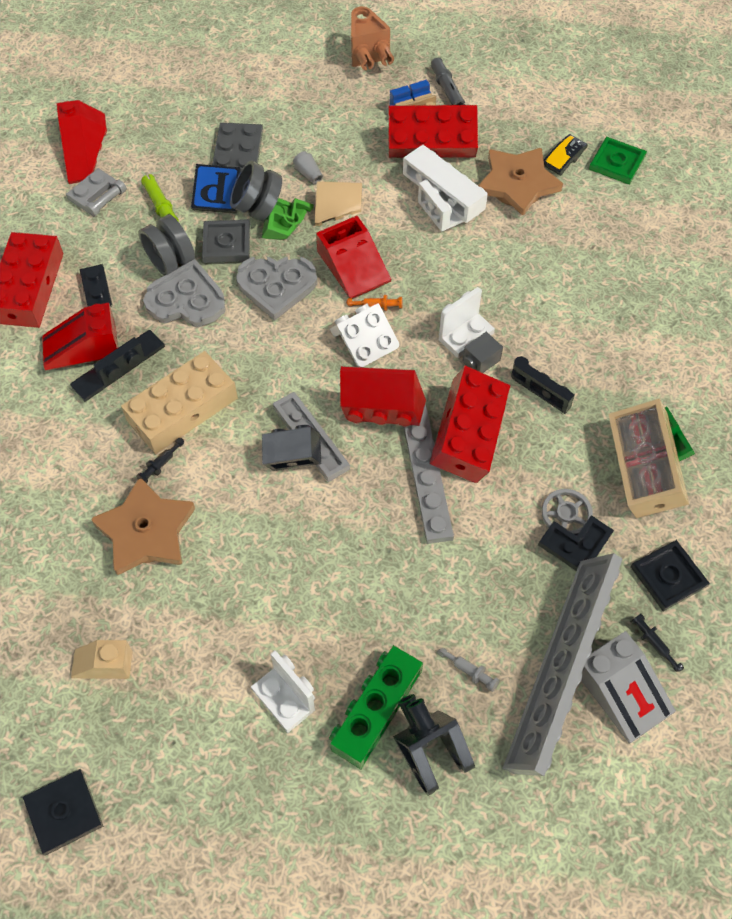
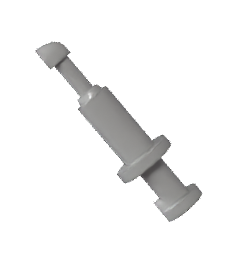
[437,648,500,692]

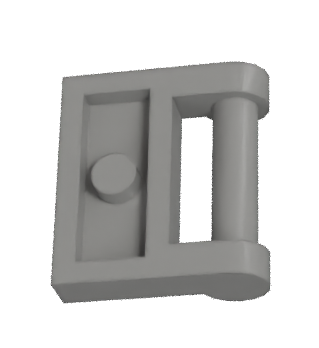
[66,168,127,217]

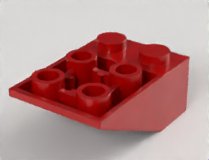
[316,215,392,299]

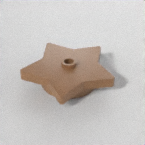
[478,148,563,215]
[91,479,195,575]

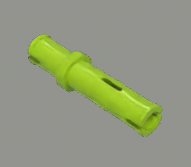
[141,174,179,222]

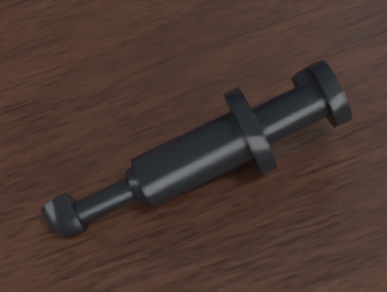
[136,438,184,484]
[630,613,684,672]

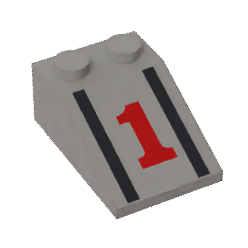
[581,631,676,744]

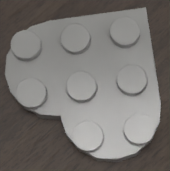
[236,257,317,320]
[143,259,226,327]

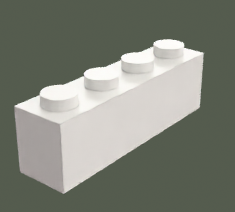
[403,145,488,223]

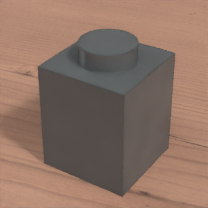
[463,331,503,373]

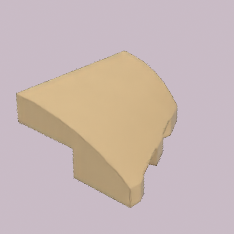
[315,181,362,226]

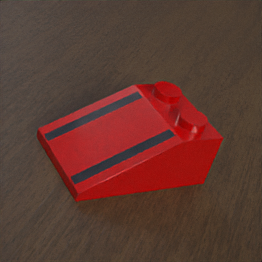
[42,303,118,370]

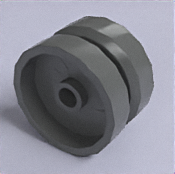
[230,161,282,221]
[138,214,195,276]

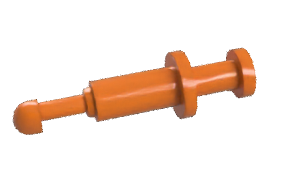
[346,295,403,311]

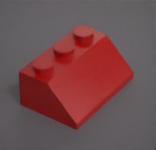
[340,366,426,426]

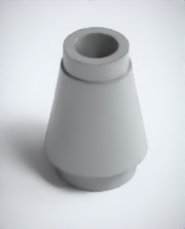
[293,151,323,185]

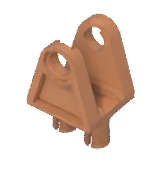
[351,6,394,70]

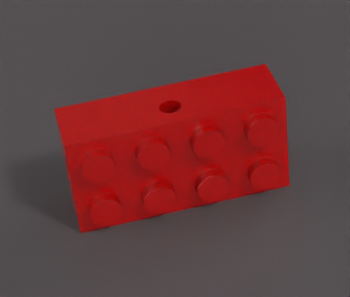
[388,105,478,158]
[0,232,64,328]
[430,365,511,483]

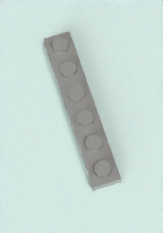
[403,404,454,544]

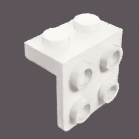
[330,303,399,367]

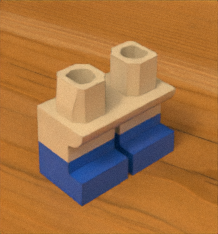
[389,79,436,106]

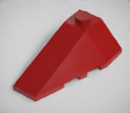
[57,100,107,184]

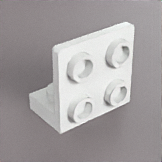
[418,180,479,232]
[439,287,495,358]
[251,650,315,733]

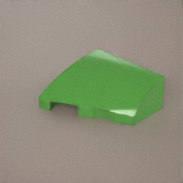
[261,198,314,240]

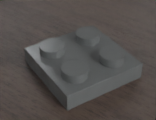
[202,219,250,263]

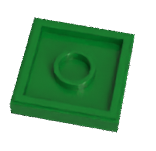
[589,136,647,185]

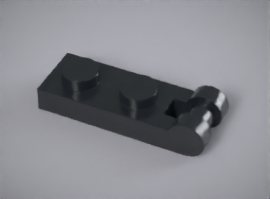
[511,356,575,414]

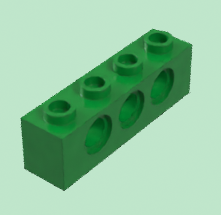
[329,645,423,770]

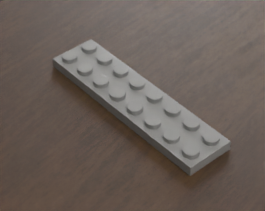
[502,553,622,776]

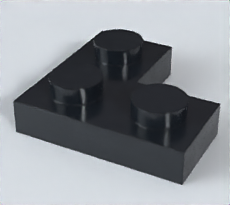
[538,515,614,571]

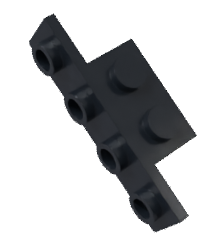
[70,330,165,402]

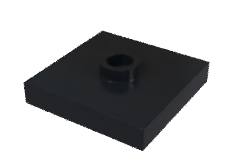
[23,769,104,856]

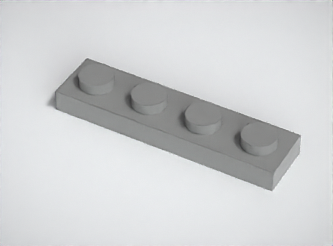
[273,392,350,482]

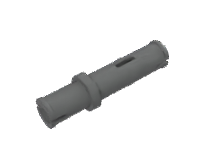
[431,57,465,105]

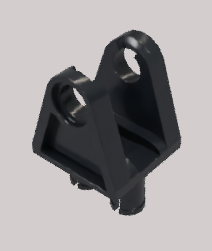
[393,694,475,796]

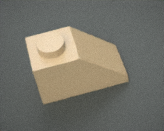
[71,640,133,679]

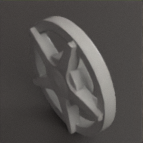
[542,489,593,535]

